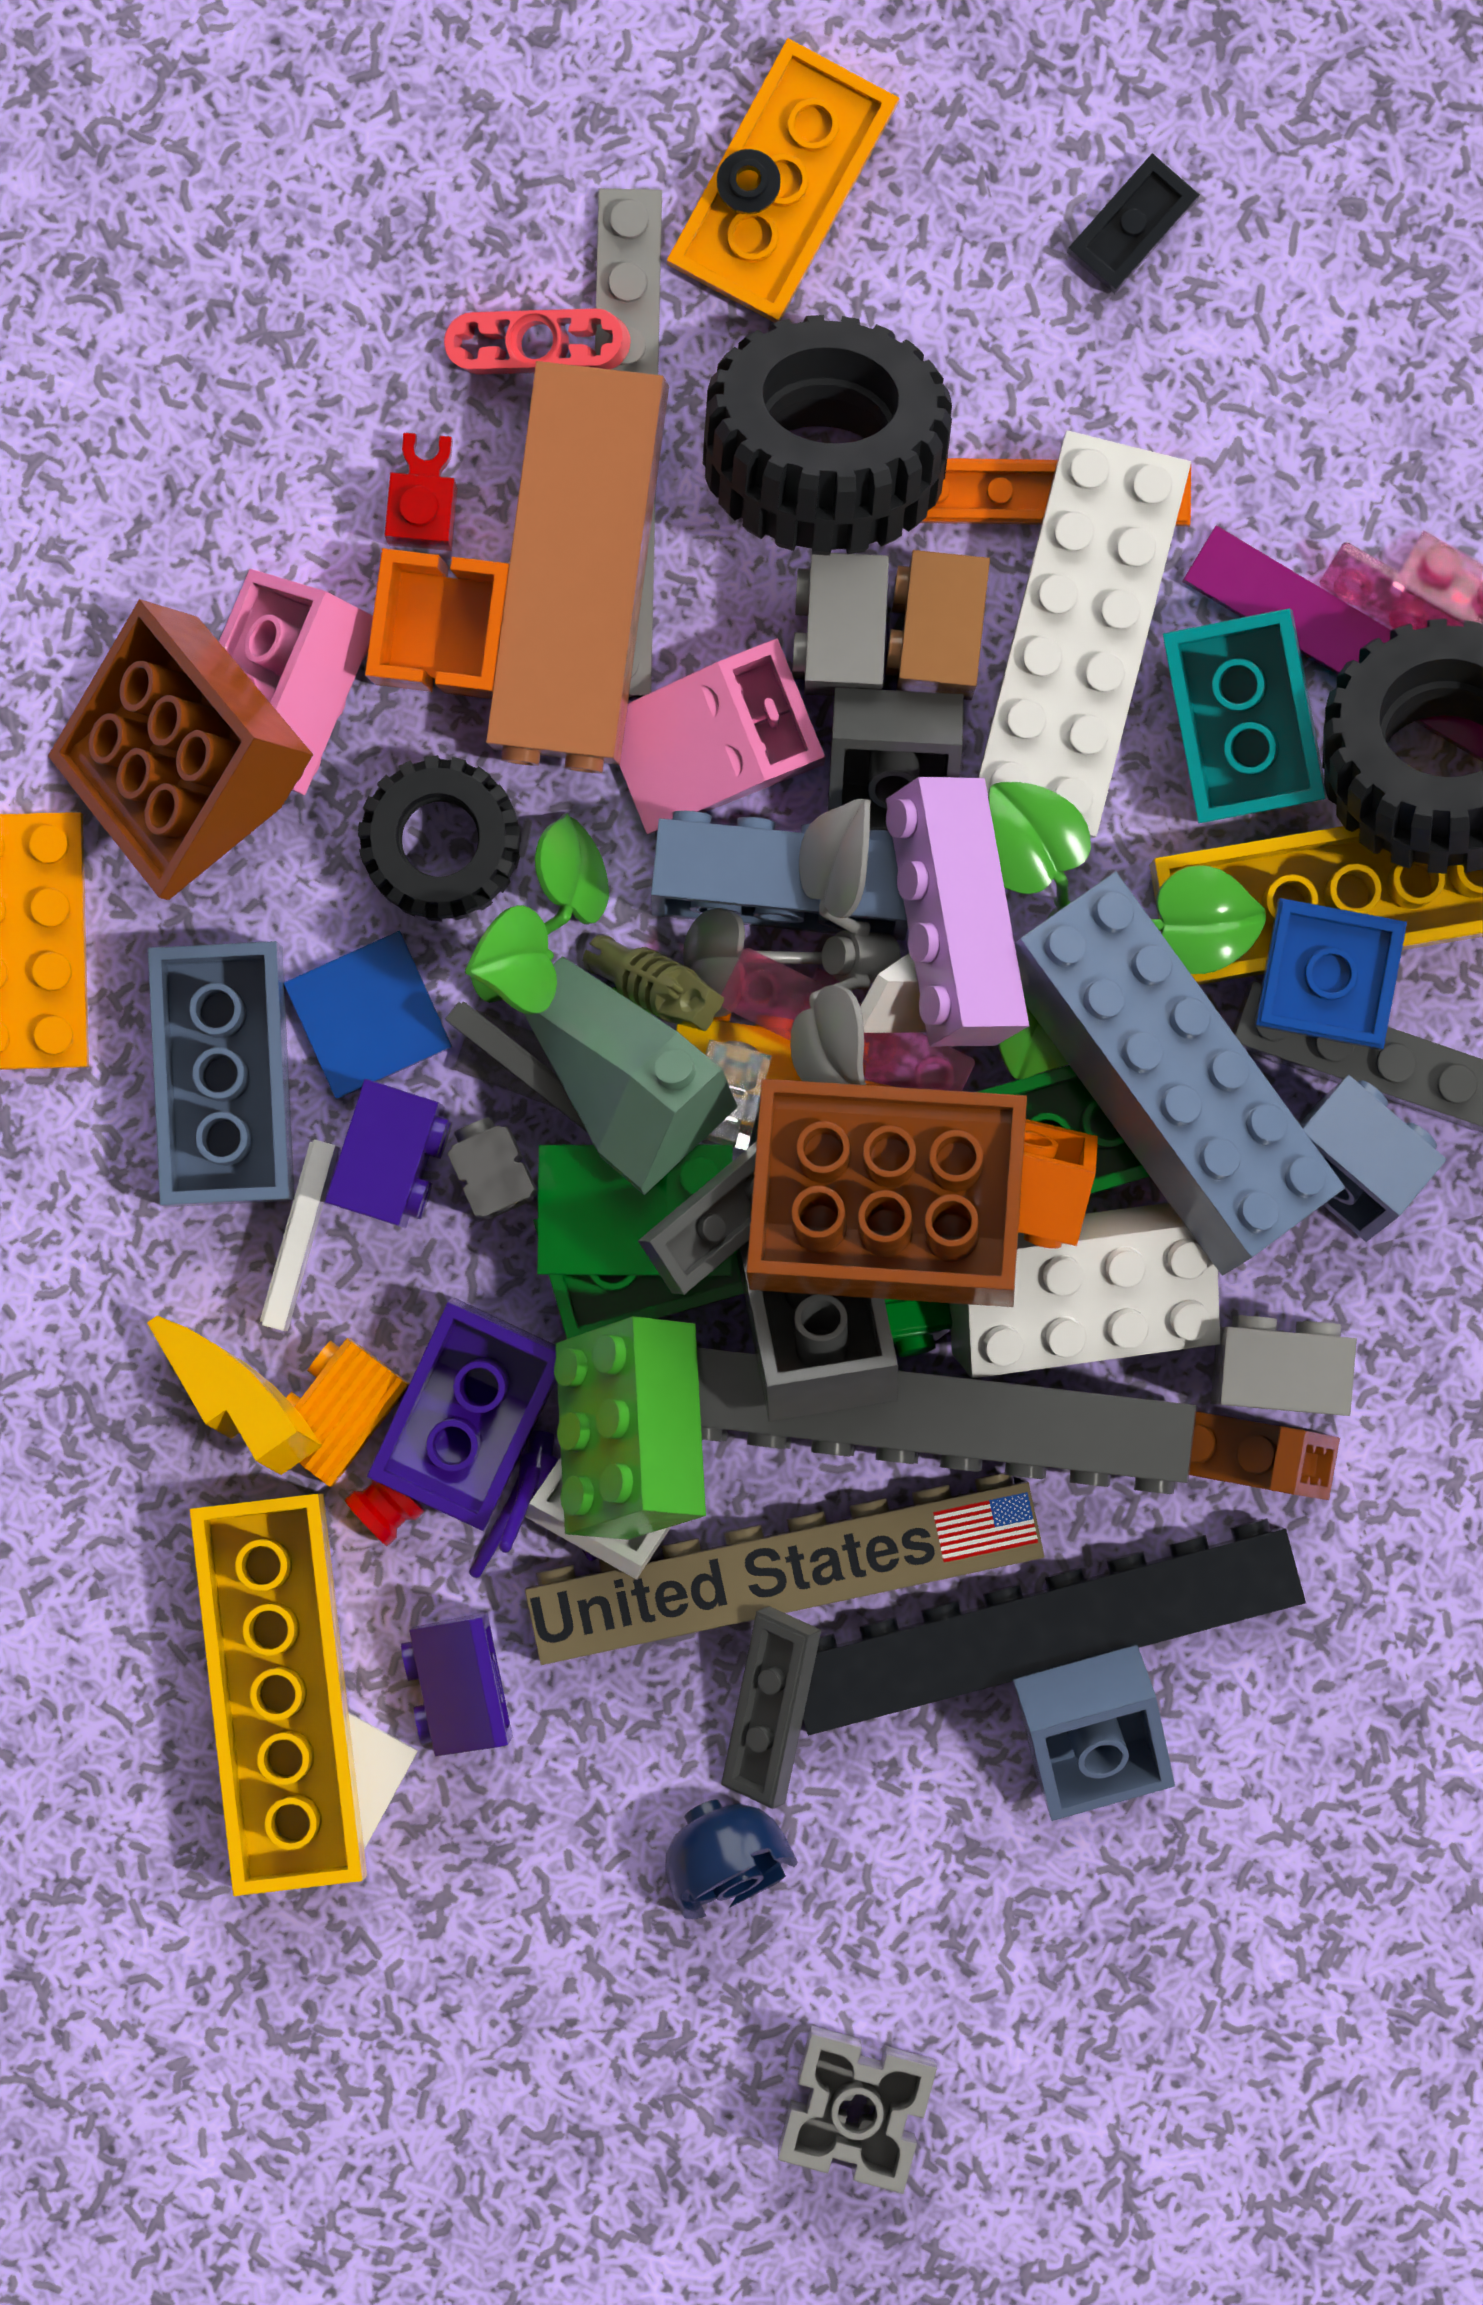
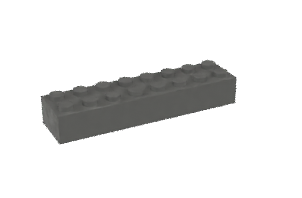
[697,1348,1197,1494]

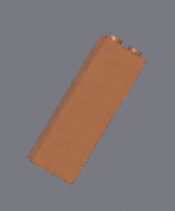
[486,361,669,774]

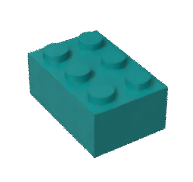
[1163,608,1328,824]

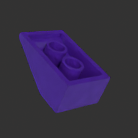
[367,1298,556,1531]

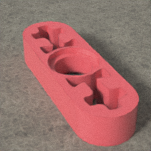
[444,308,631,375]

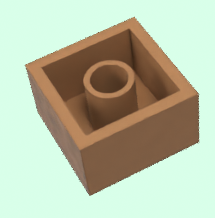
[885,550,990,700]

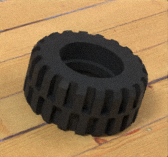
[702,315,952,556]
[1322,619,1483,874]

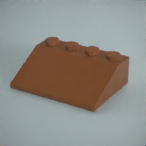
[48,599,313,900]
[747,1079,1027,1307]

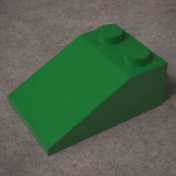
[537,1144,733,1276]

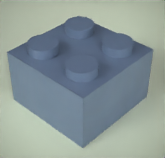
[1299,1075,1447,1242]
[1013,1645,1175,1821]

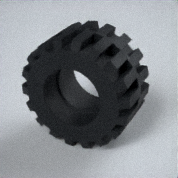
[358,755,521,922]

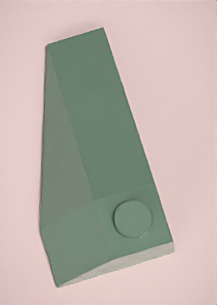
[524,956,738,1195]

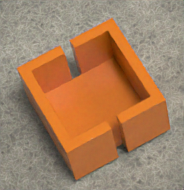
[365,548,510,699]

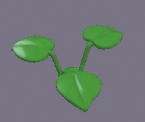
[988,782,1266,1079]
[465,813,651,1015]

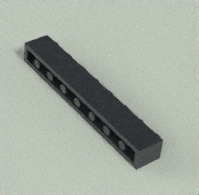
[803,1518,1306,1736]

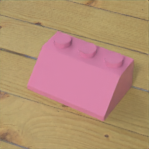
[219,569,373,795]

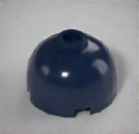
[665,1799,798,1919]

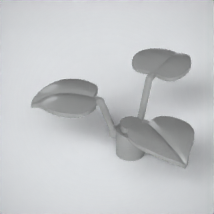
[683,799,901,1085]

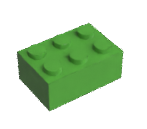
[554,1316,706,1540]

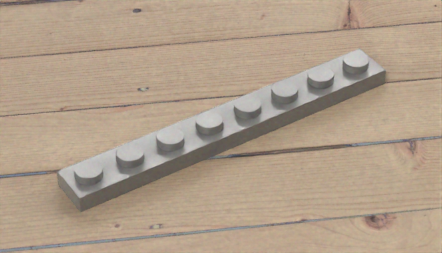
[595,188,662,698]

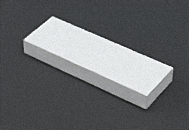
[260,1139,339,1331]

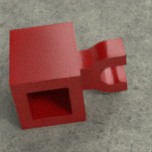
[385,433,458,551]

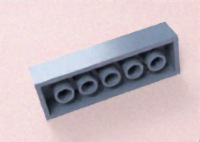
[1014,871,1345,1276]

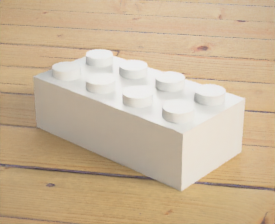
[949,1203,1220,1379]

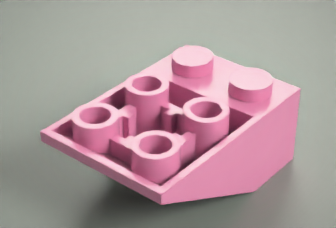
[619,638,825,835]

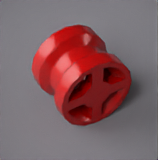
[344,1480,425,1546]

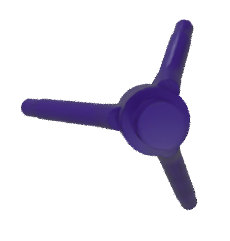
[469,1431,597,1578]

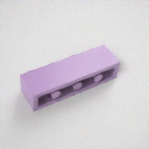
[886,777,1029,1047]

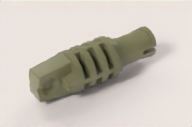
[582,934,724,1031]

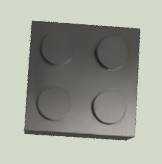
[828,687,963,831]

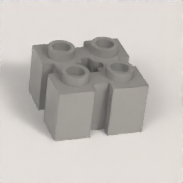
[778,2025,937,2194]

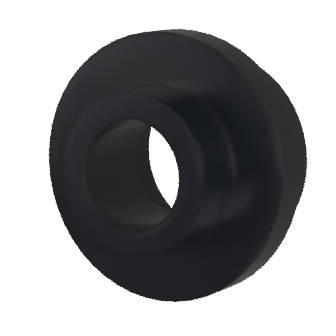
[717,149,781,214]

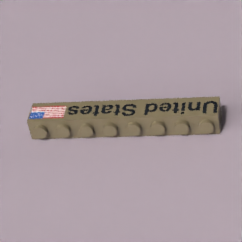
[525,1472,1045,1665]

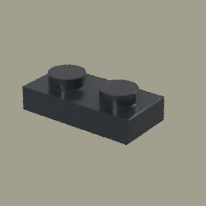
[1067,153,1200,294]

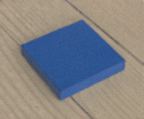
[1254,898,1407,1050]
[284,930,453,1099]

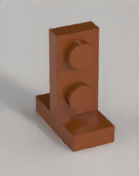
[1189,1412,1340,1500]

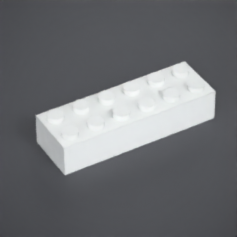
[978,430,1191,838]

